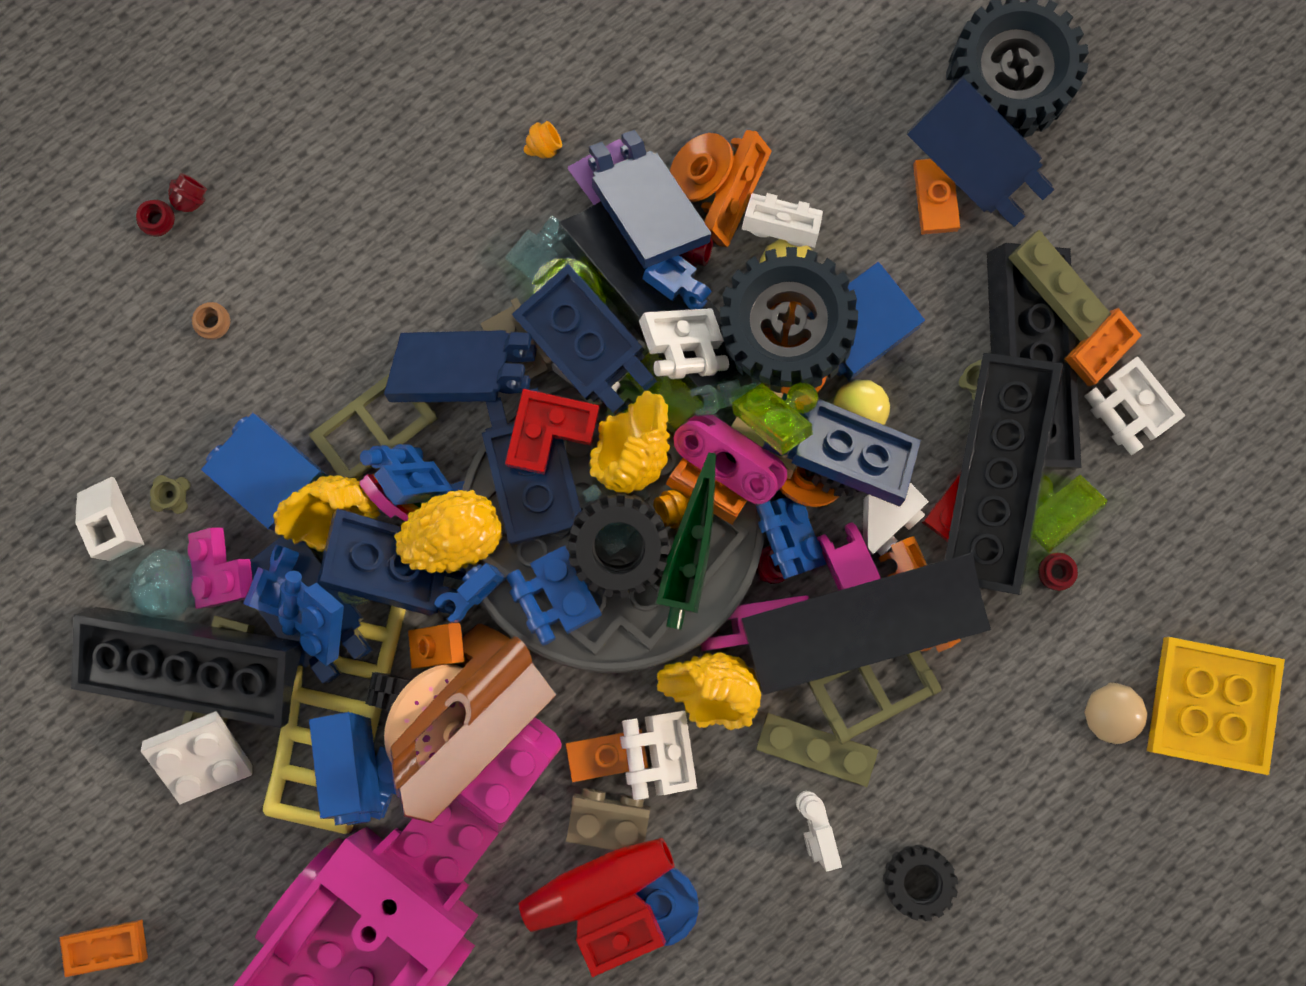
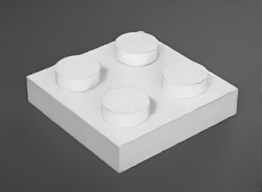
[141,711,253,804]

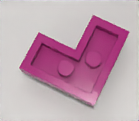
[188,528,253,609]

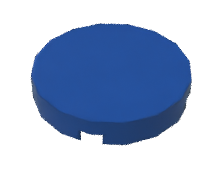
[636,868,699,946]

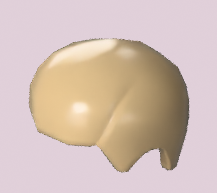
[1085,683,1147,744]

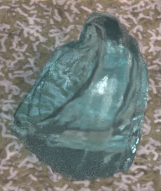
[130,549,193,619]

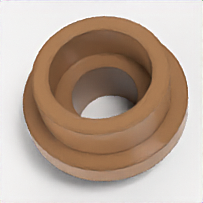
[192,302,231,340]

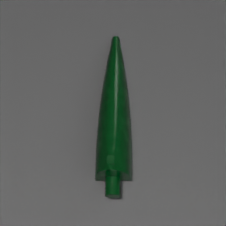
[656,453,716,630]

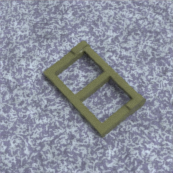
[309,374,438,479]
[807,651,942,745]

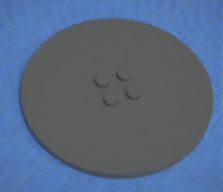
[462,374,764,673]

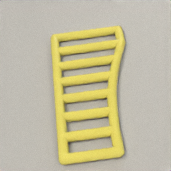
[263,548,406,834]

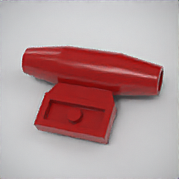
[519,838,674,977]

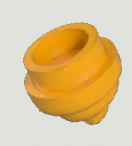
[523,121,562,159]
[653,489,690,529]

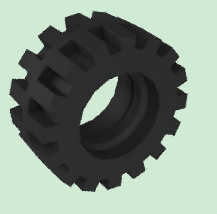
[883,845,958,921]

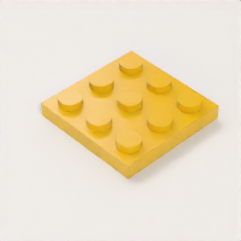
[1147,637,1285,775]

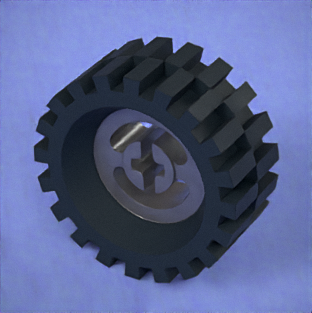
[946,0,1089,138]
[720,247,858,394]

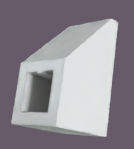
[75,477,144,561]
[863,483,929,556]

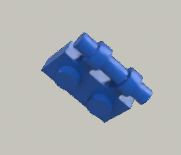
[360,444,453,505]
[756,497,826,579]
[506,545,602,646]
[278,571,344,666]

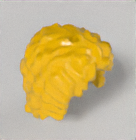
[589,391,670,494]
[273,475,381,552]
[394,490,502,573]
[657,652,762,730]

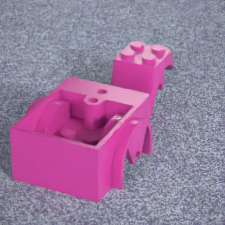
[233,717,562,986]

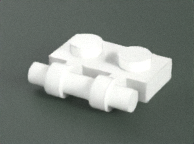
[742,193,823,248]
[639,308,729,379]
[1084,356,1185,455]
[620,711,697,800]
[796,791,842,872]

